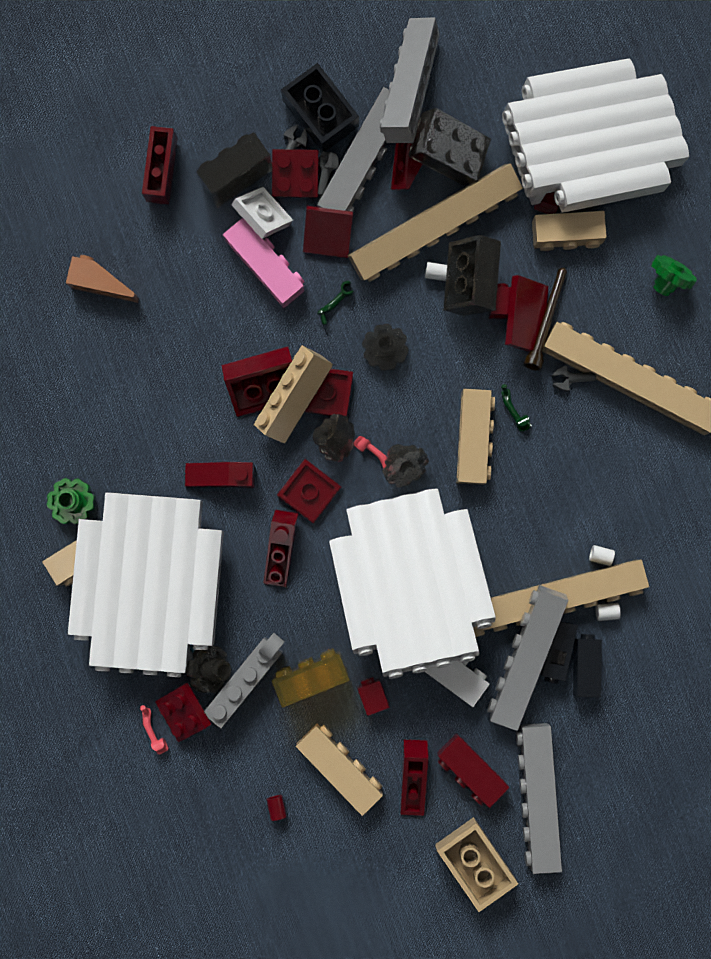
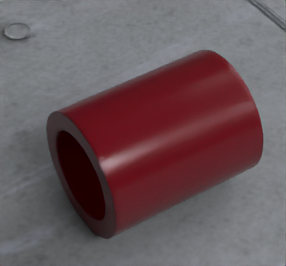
[266,795,287,821]

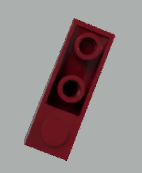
[263,509,298,587]

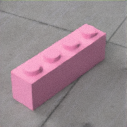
[223,218,305,308]

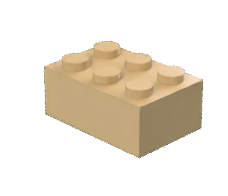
[435,817,518,912]

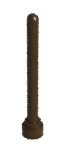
[523,268,567,371]

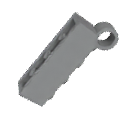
[204,633,285,728]

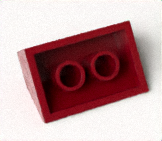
[221,346,292,417]

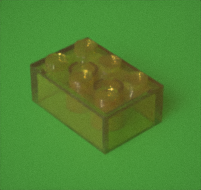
[272,648,350,708]

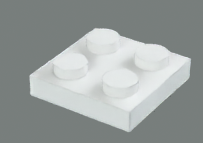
[231,187,293,239]

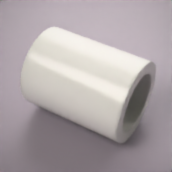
[425,262,448,281]
[589,545,615,566]
[596,603,620,621]

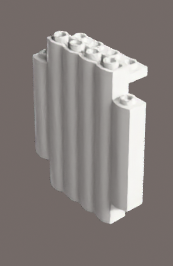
[502,58,689,213]
[329,489,496,679]
[68,493,224,677]

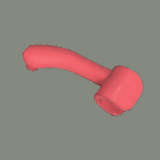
[353,436,395,474]
[140,705,169,755]

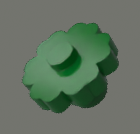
[651,255,697,296]
[47,478,96,524]

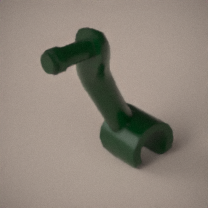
[317,281,354,325]
[501,384,532,432]

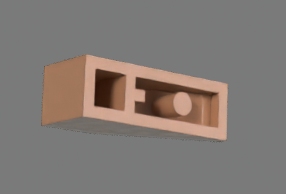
[66,255,139,303]

